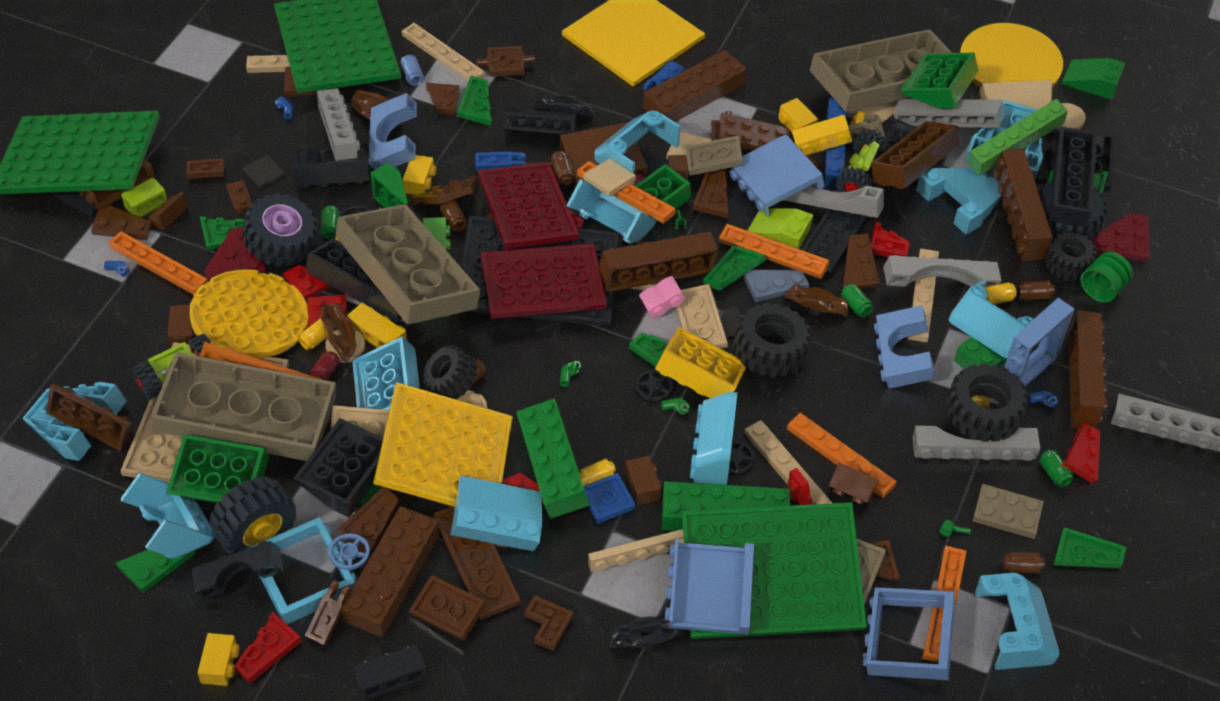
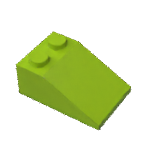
[747,209,813,250]

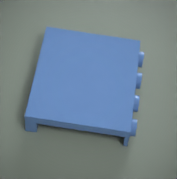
[729,134,824,217]
[665,538,754,635]

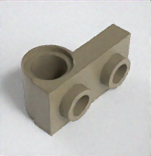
[848,114,885,144]

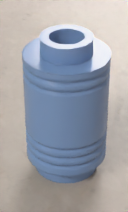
[400,55,424,86]

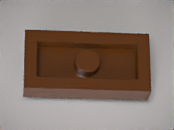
[186,158,225,179]
[226,180,252,215]

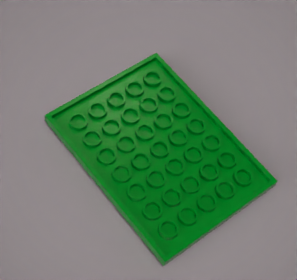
[274,0,401,94]
[0,111,160,194]
[682,502,867,639]

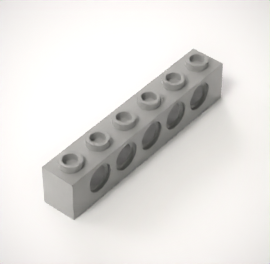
[317,88,360,161]
[1111,394,1220,452]

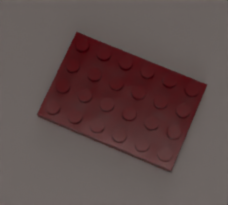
[478,162,579,249]
[481,244,607,319]

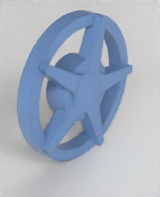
[329,533,369,571]

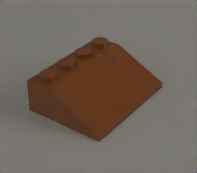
[46,383,135,451]

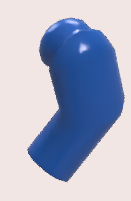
[275,96,293,119]
[104,261,130,277]
[1028,391,1058,407]

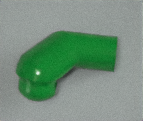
[560,360,581,387]
[661,398,690,414]

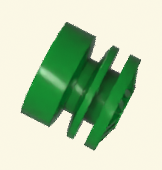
[1080,251,1133,303]

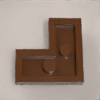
[525,595,573,651]

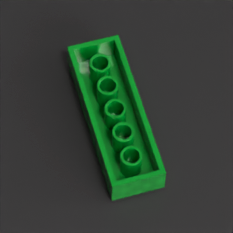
[516,398,590,519]
[662,481,790,531]

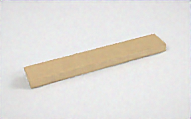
[402,23,485,82]

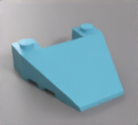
[965,100,1043,181]
[916,168,1002,235]
[23,382,127,461]

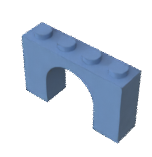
[368,93,417,170]
[874,305,936,388]

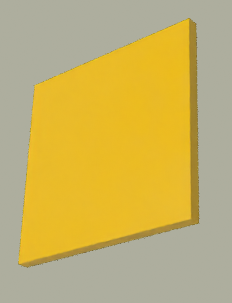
[562,0,705,87]
[373,382,513,507]

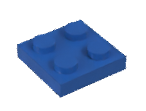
[584,473,636,524]

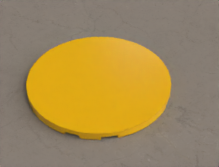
[960,23,1063,88]
[189,270,309,359]

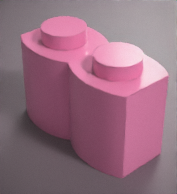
[639,276,685,318]

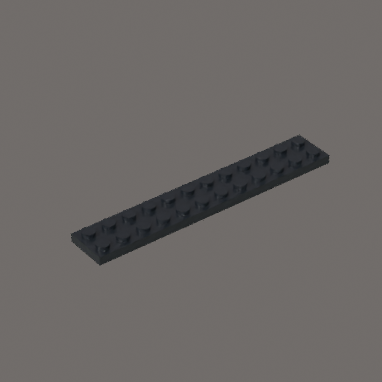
[801,117,917,274]

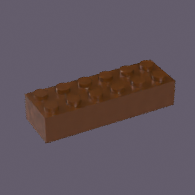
[643,50,747,122]
[871,121,959,189]
[994,149,1053,261]
[599,232,718,292]
[1069,310,1108,429]
[341,506,440,637]

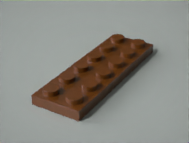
[433,506,521,620]

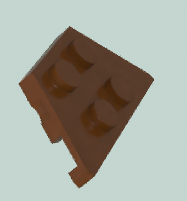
[411,175,479,204]

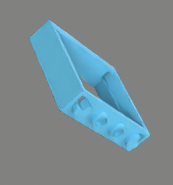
[250,517,357,624]

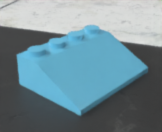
[352,337,420,410]
[451,476,542,551]

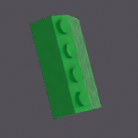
[900,52,978,109]
[166,434,269,503]

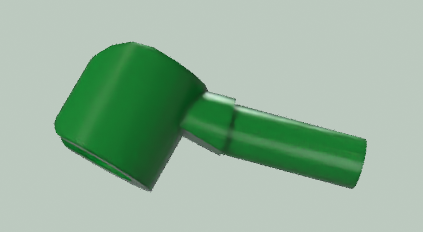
[675,210,686,230]
[940,520,971,536]

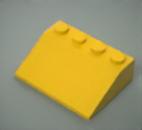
[655,326,746,398]

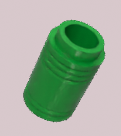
[320,206,340,239]
[841,284,873,317]
[1039,450,1074,487]

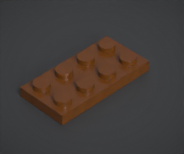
[719,113,789,151]

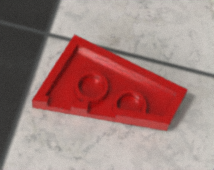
[1062,422,1100,483]
[234,612,302,684]

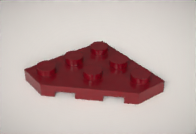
[1092,213,1150,262]
[204,226,266,282]

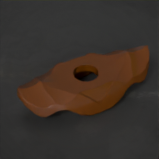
[350,90,403,125]
[784,284,848,318]
[321,303,357,362]

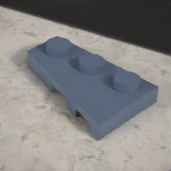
[743,270,809,302]

